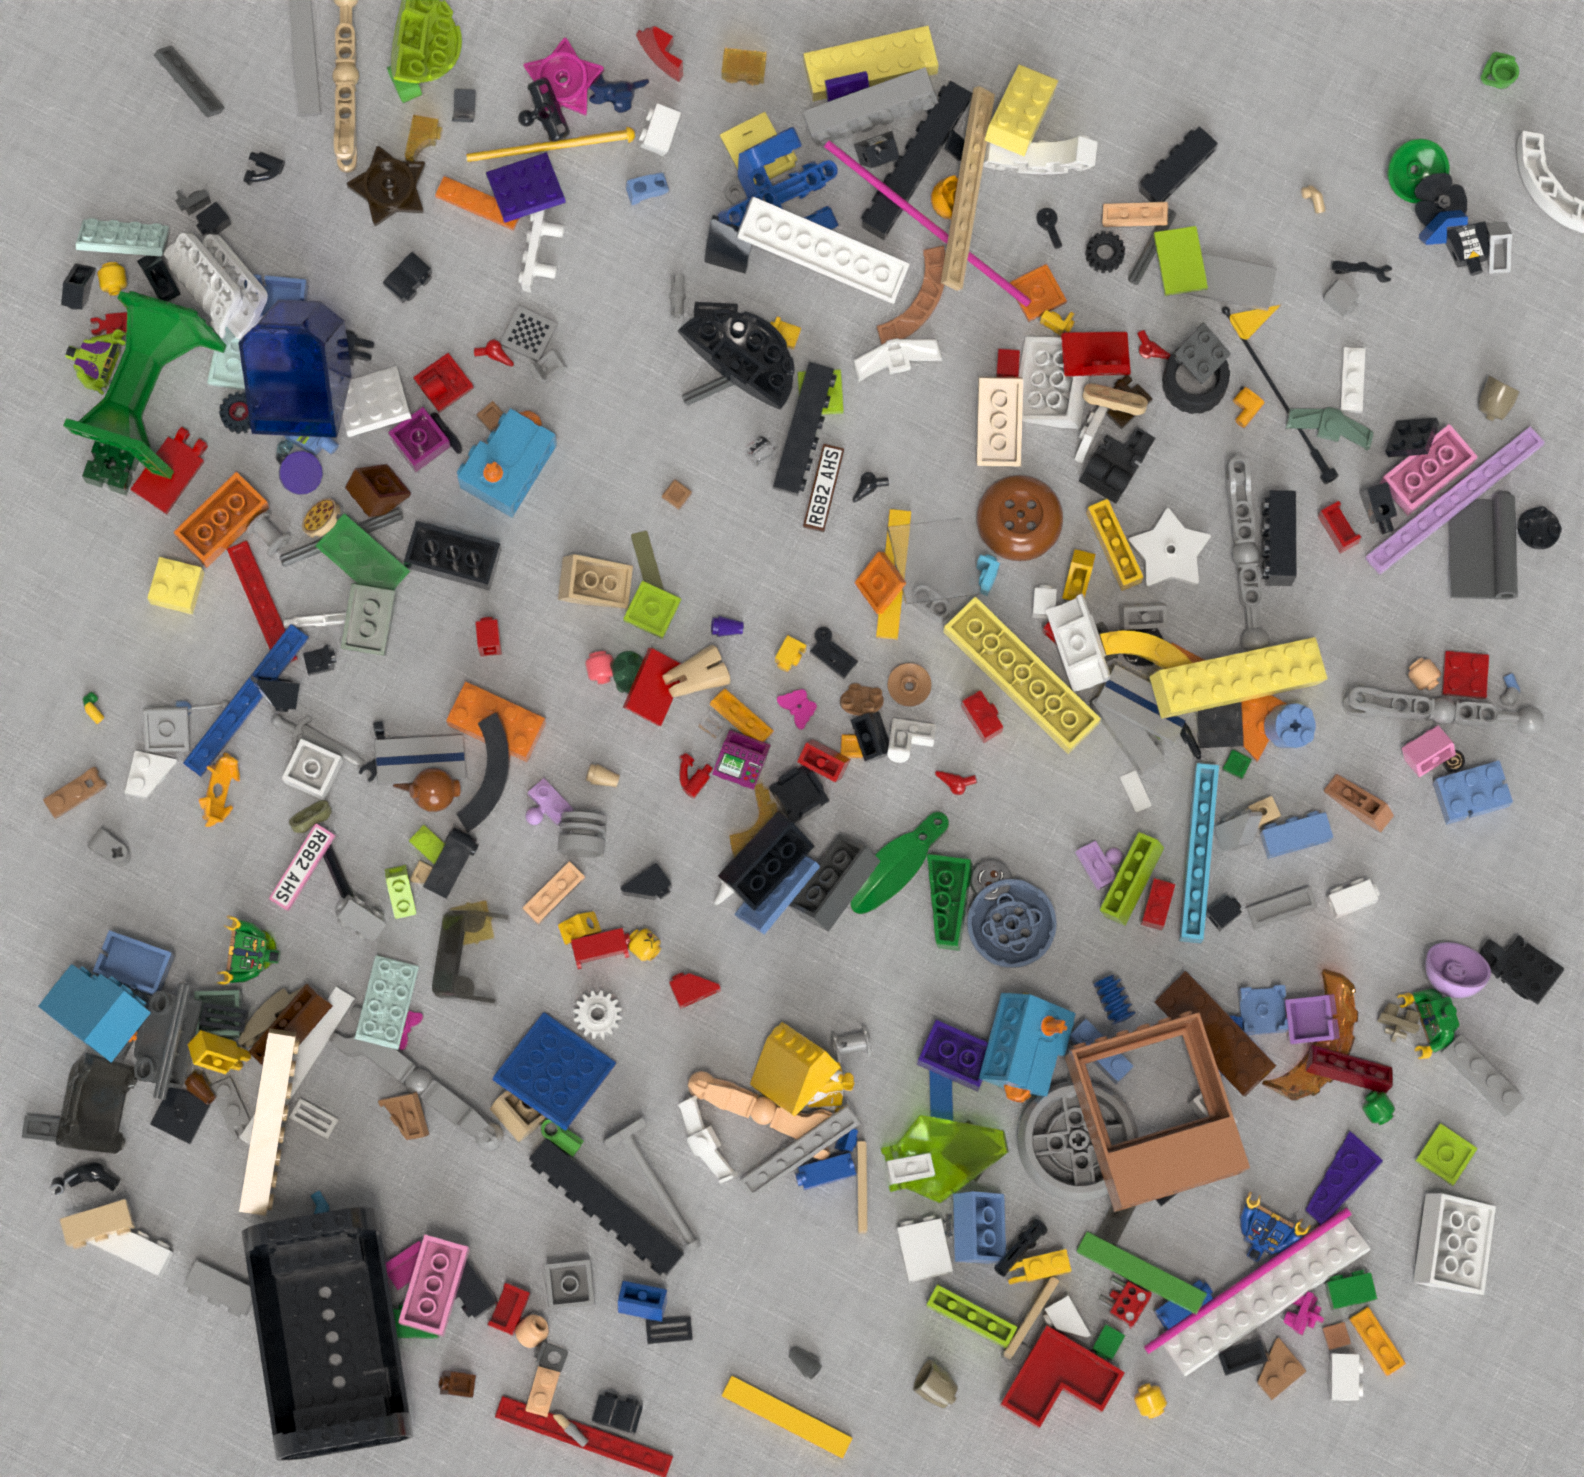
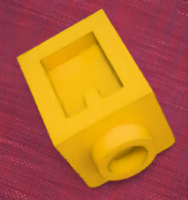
[1040,310,1075,336]
[770,316,801,350]

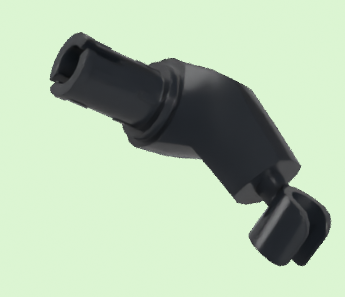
[50,1162,120,1195]

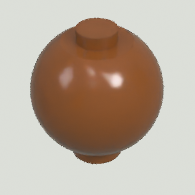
[409,768,461,812]

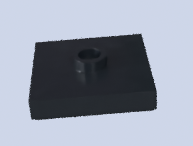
[150,1087,211,1145]

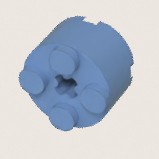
[1264,704,1316,748]

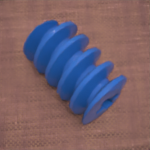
[1093,975,1136,1025]

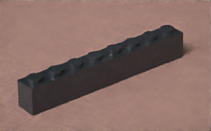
[861,80,973,240]
[529,1138,684,1276]

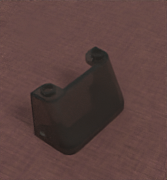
[56,1052,137,1154]

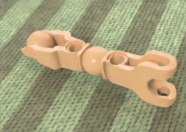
[687,1071,833,1160]

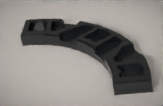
[456,711,510,833]

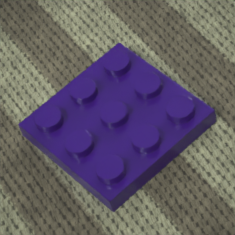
[486,152,566,223]

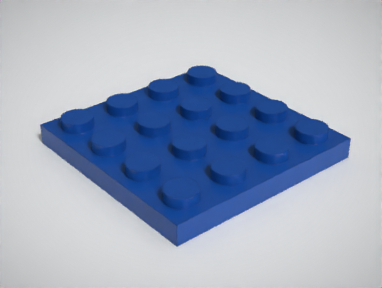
[492,1012,616,1131]

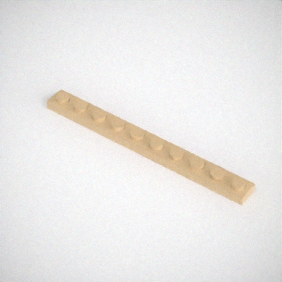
[941,86,995,291]

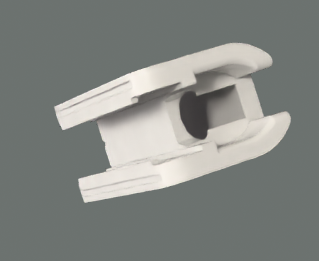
[163,233,268,339]

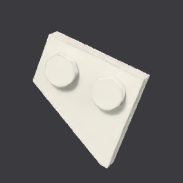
[1074,406,1107,463]
[125,751,177,799]

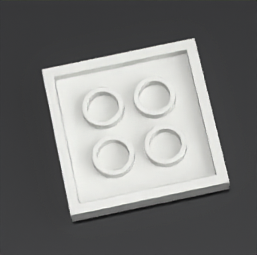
[334,366,411,437]

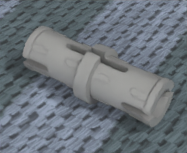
[669,274,686,319]

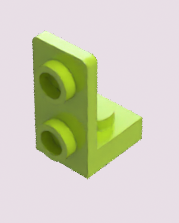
[384,865,416,919]

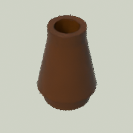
[184,1072,217,1105]

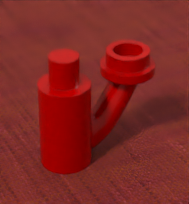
[679,753,713,799]

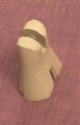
[662,644,730,697]

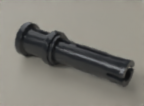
[994,1218,1048,1277]

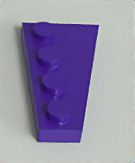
[1305,1131,1383,1225]

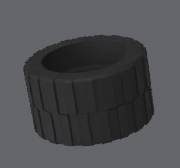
[1162,348,1230,414]

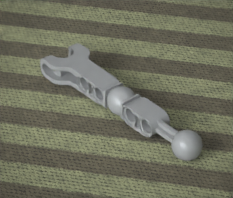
[1225,456,1270,652]
[1342,687,1544,734]

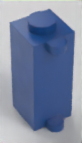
[795,1153,856,1191]
[1154,1280,1213,1331]

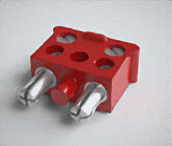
[1099,1277,1152,1329]

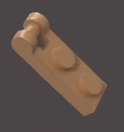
[43,767,107,819]

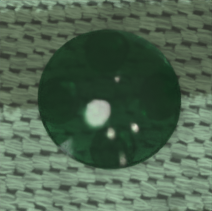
[610,651,643,693]

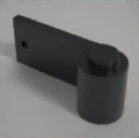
[423,827,479,899]

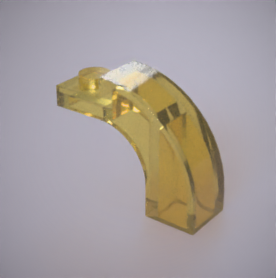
[729,783,777,858]

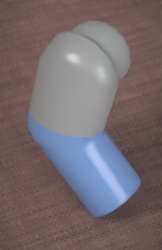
[1501,674,1520,706]

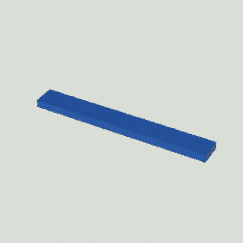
[183,624,309,777]

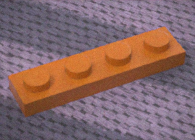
[435,176,520,231]

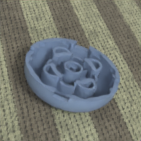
[967,879,1057,968]

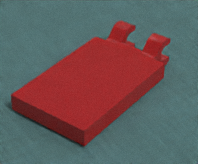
[130,427,208,515]

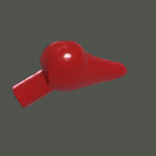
[1137,330,1171,360]
[474,339,514,367]
[935,771,978,795]

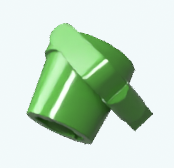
[1481,52,1520,89]

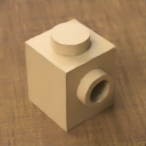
[1246,796,1281,829]

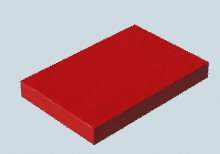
[623,648,681,726]

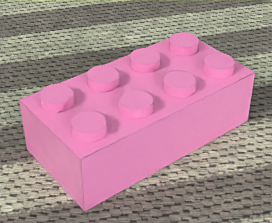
[1380,424,1478,516]
[398,1234,470,1337]

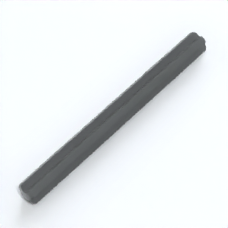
[279,508,403,567]

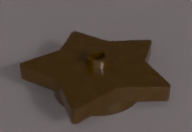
[347,146,426,226]

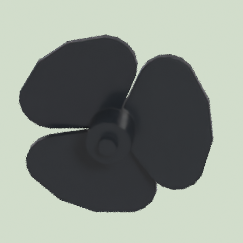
[1414,173,1467,226]

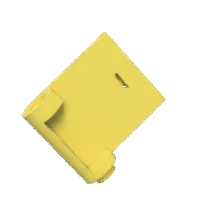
[719,112,797,184]

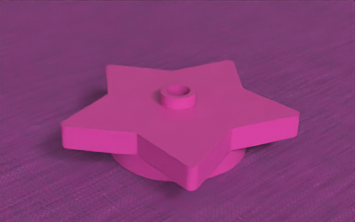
[523,37,605,116]

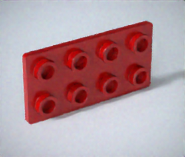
[1061,332,1131,377]

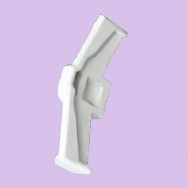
[853,338,942,382]
[678,1095,738,1184]

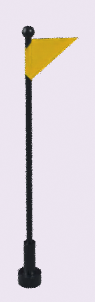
[1221,304,1339,485]

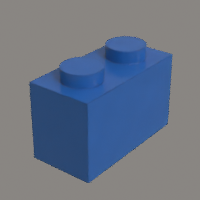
[618,1281,667,1322]

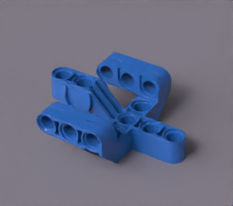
[718,127,839,230]

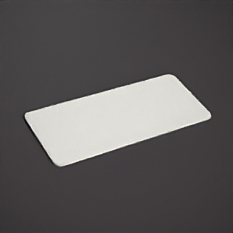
[1120,771,1152,812]

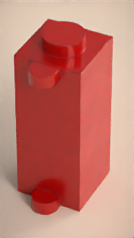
[571,928,630,970]

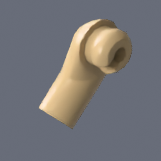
[1301,185,1326,214]

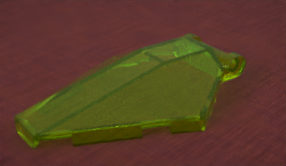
[880,1115,1009,1203]

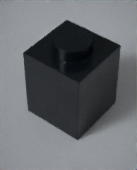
[195,202,231,236]
[1206,895,1242,932]

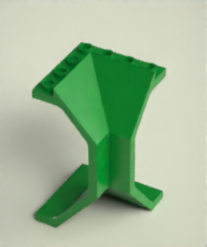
[63,291,227,479]

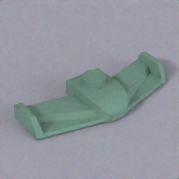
[1285,407,1374,451]

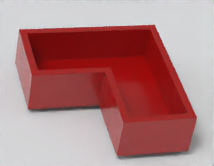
[999,1326,1125,1429]

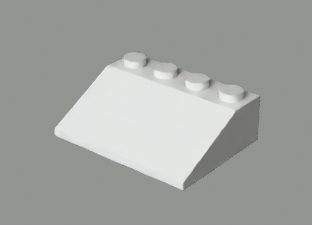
[1018,337,1089,429]
[1414,1193,1496,1295]

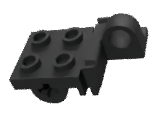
[1079,427,1156,504]
[1479,935,1564,1005]

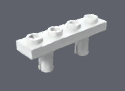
[519,209,564,292]

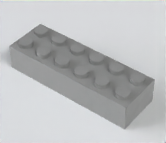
[803,67,939,146]

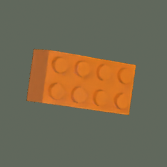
[173,472,269,568]
[446,681,546,762]

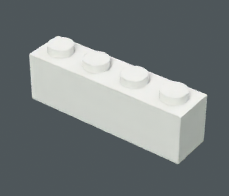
[88,1231,173,1277]

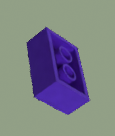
[917,1020,988,1092]

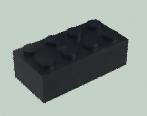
[1261,490,1297,586]
[404,521,502,591]
[718,811,815,911]

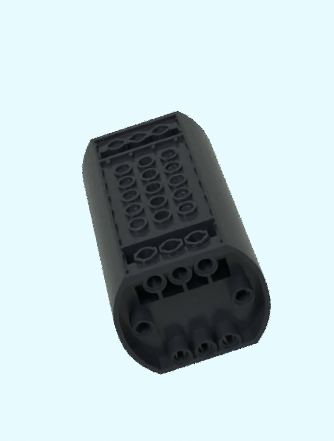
[241,1207,414,1461]

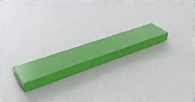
[1077,1232,1207,1315]

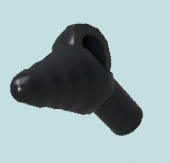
[852,472,889,503]

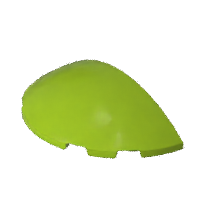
[391,0,462,83]

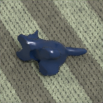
[589,74,649,113]

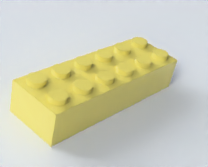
[803,26,939,102]

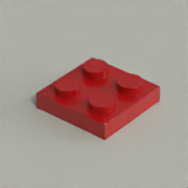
[1442,651,1489,699]

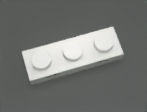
[1340,347,1366,413]

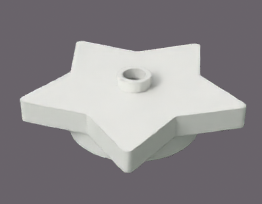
[1128,508,1211,588]

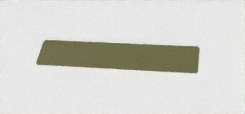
[631,530,664,590]

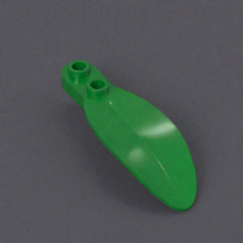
[851,812,949,914]

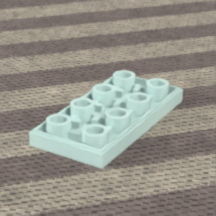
[76,218,169,256]
[354,955,419,1050]

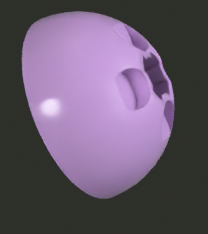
[1425,942,1491,998]

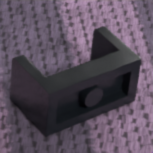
[1218,1339,1271,1376]

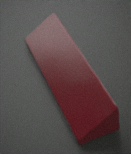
[1306,1045,1393,1093]

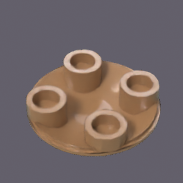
[840,683,884,716]

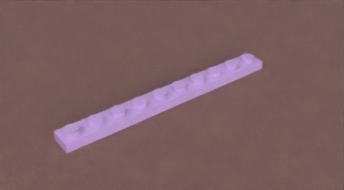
[1366,427,1545,575]

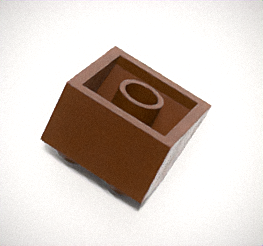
[345,464,411,517]

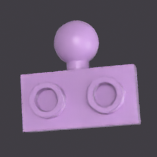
[526,778,574,826]
[1075,841,1123,890]

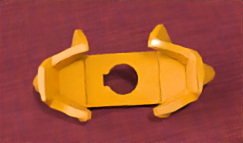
[198,752,240,827]

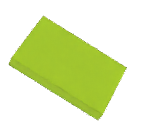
[1153,226,1208,296]

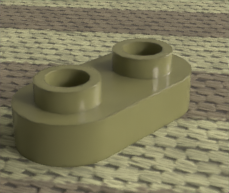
[289,800,332,833]

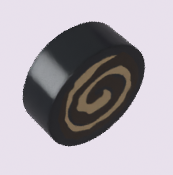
[1442,750,1465,773]

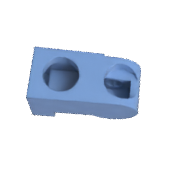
[626,173,669,206]

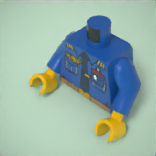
[1240,1192,1310,1262]

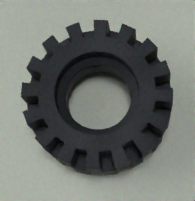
[1085,231,1125,273]

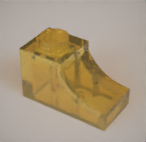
[405,115,443,161]

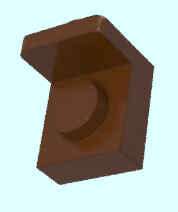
[438,1371,476,1398]

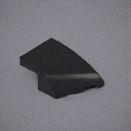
[704,215,753,274]

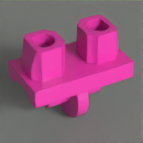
[1284,1291,1324,1336]

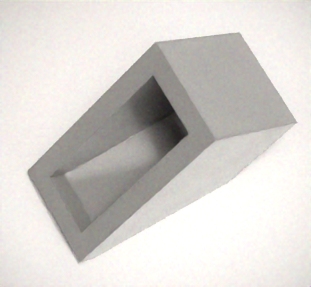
[1486,222,1512,274]

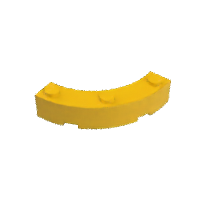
[1099,631,1192,669]

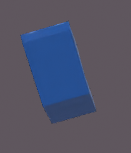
[1419,210,1468,245]

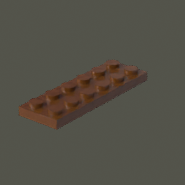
[1155,971,1277,1097]

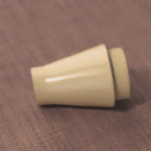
[586,764,620,788]

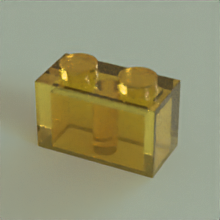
[721,48,767,85]

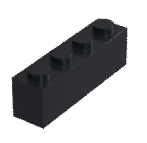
[1139,126,1218,202]

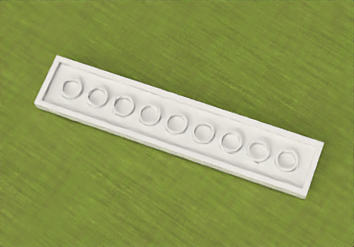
[1162,1218,1370,1376]

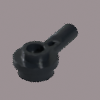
[1036,208,1063,249]

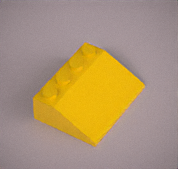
[750,1022,840,1117]

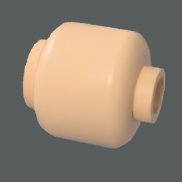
[1408,658,1441,691]
[515,1314,549,1348]

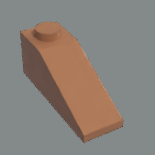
[1324,774,1394,833]

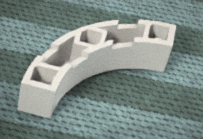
[1517,131,1584,233]
[983,135,1098,174]

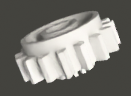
[573,990,622,1040]

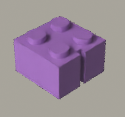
[1285,994,1340,1044]

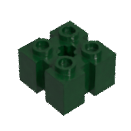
[82,441,139,496]

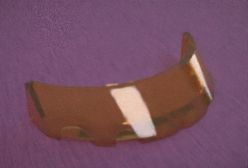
[1262,968,1358,1101]

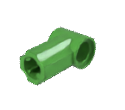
[541,1119,584,1157]

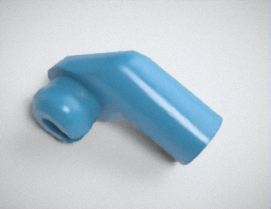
[310,1191,330,1214]

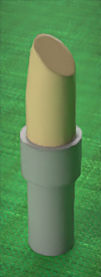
[553,1414,589,1447]

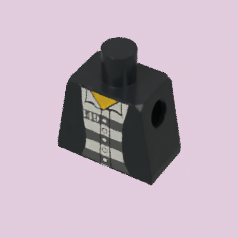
[854,131,900,168]
[1445,221,1489,276]

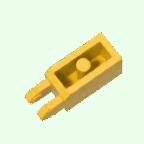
[187,1030,252,1074]
[1008,1249,1072,1285]

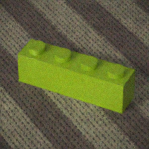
[1099,832,1164,926]
[926,1285,1017,1349]

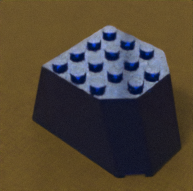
[238,300,352,438]

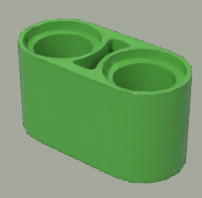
[386,65,422,103]

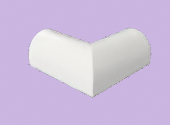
[887,718,936,763]

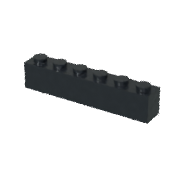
[773,362,837,496]

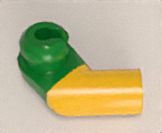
[82,692,105,724]

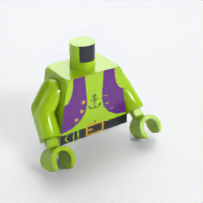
[65,329,126,395]

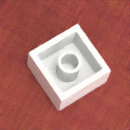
[282,739,343,800]

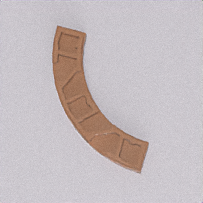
[877,245,945,345]

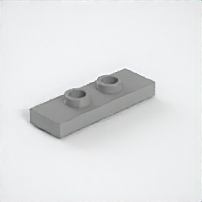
[1247,886,1317,929]

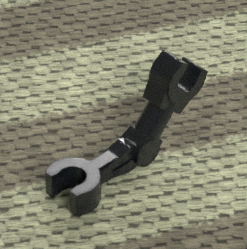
[1332,261,1392,283]
[358,721,385,783]

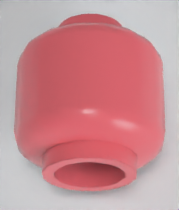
[585,651,616,684]

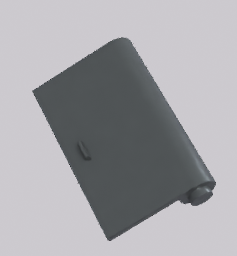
[1449,491,1518,600]

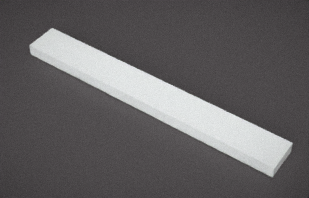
[240,987,355,1145]

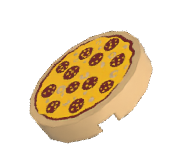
[302,498,341,538]

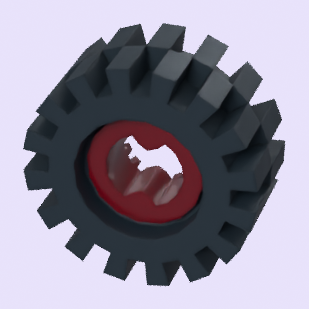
[219,392,260,434]

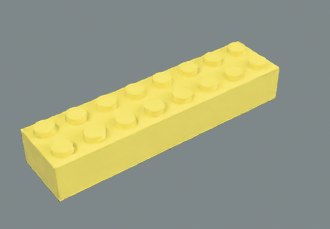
[943,596,1101,754]
[1149,637,1328,719]

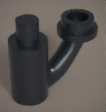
[243,152,285,186]

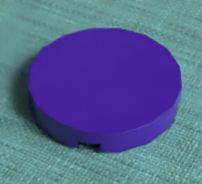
[278,451,323,495]

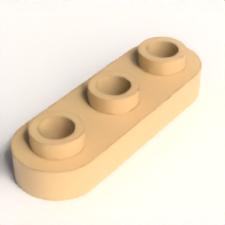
[1082,384,1148,415]

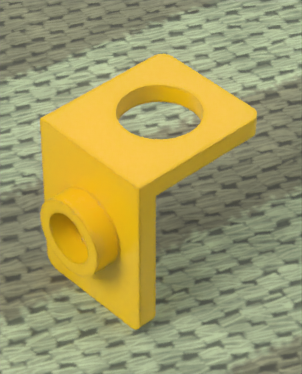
[558,911,601,945]

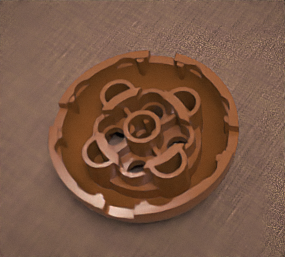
[976,475,1063,561]

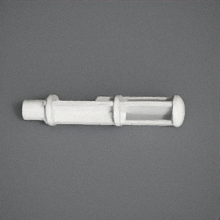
[284,612,346,629]

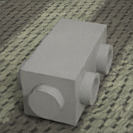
[335,895,386,942]

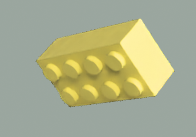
[985,64,1058,156]

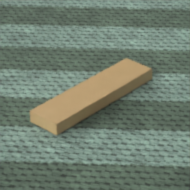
[857,1141,867,1234]
[1003,1277,1059,1360]

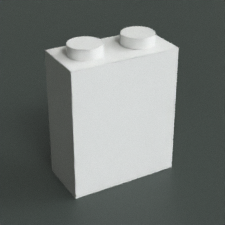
[897,1216,953,1283]

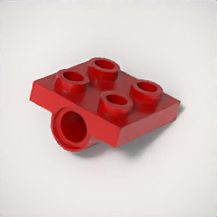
[413,353,474,413]

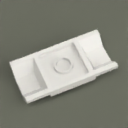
[1046,594,1111,692]

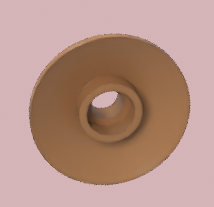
[888,663,932,707]

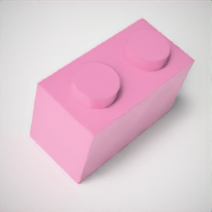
[1402,725,1456,777]

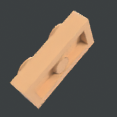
[525,1366,560,1417]

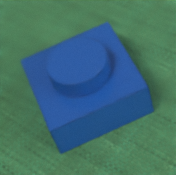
[834,1129,858,1152]

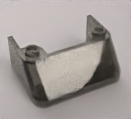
[432,910,511,1007]

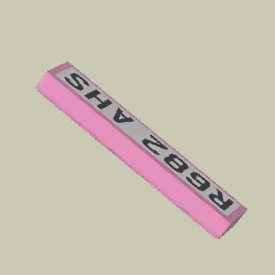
[269,823,336,911]

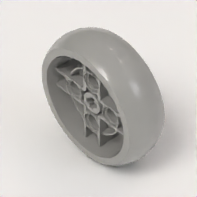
[1017,1081,1138,1202]

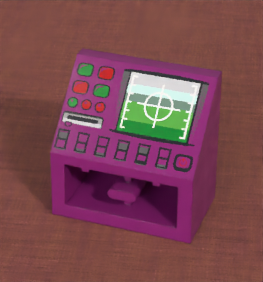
[712,730,771,790]

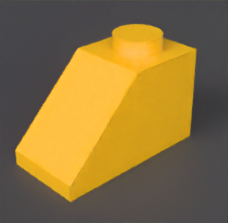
[1062,549,1096,601]

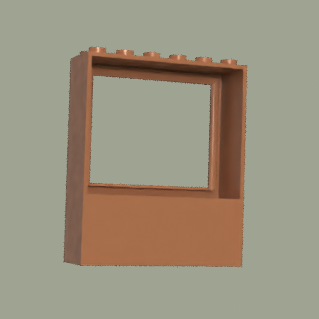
[1065,1011,1250,1212]

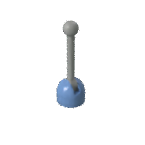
[176,700,229,716]

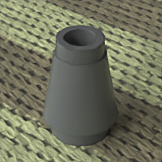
[788,1347,822,1379]

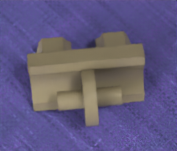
[1377,1003,1420,1043]

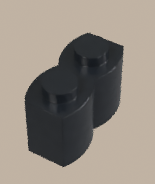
[383,252,432,303]
[592,1392,643,1434]

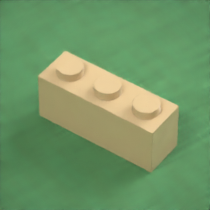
[59,1199,135,1249]

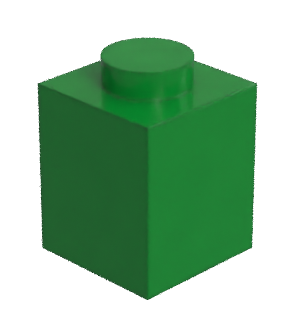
[1091,1325,1126,1361]

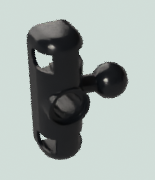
[518,77,570,142]

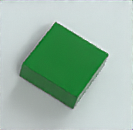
[1222,750,1252,780]

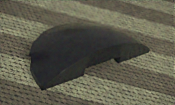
[678,309,795,410]

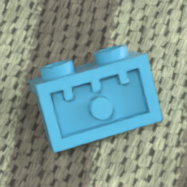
[976,554,1000,597]

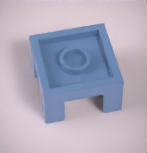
[1238,985,1289,1035]

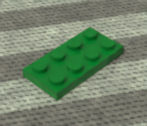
[315,514,411,590]

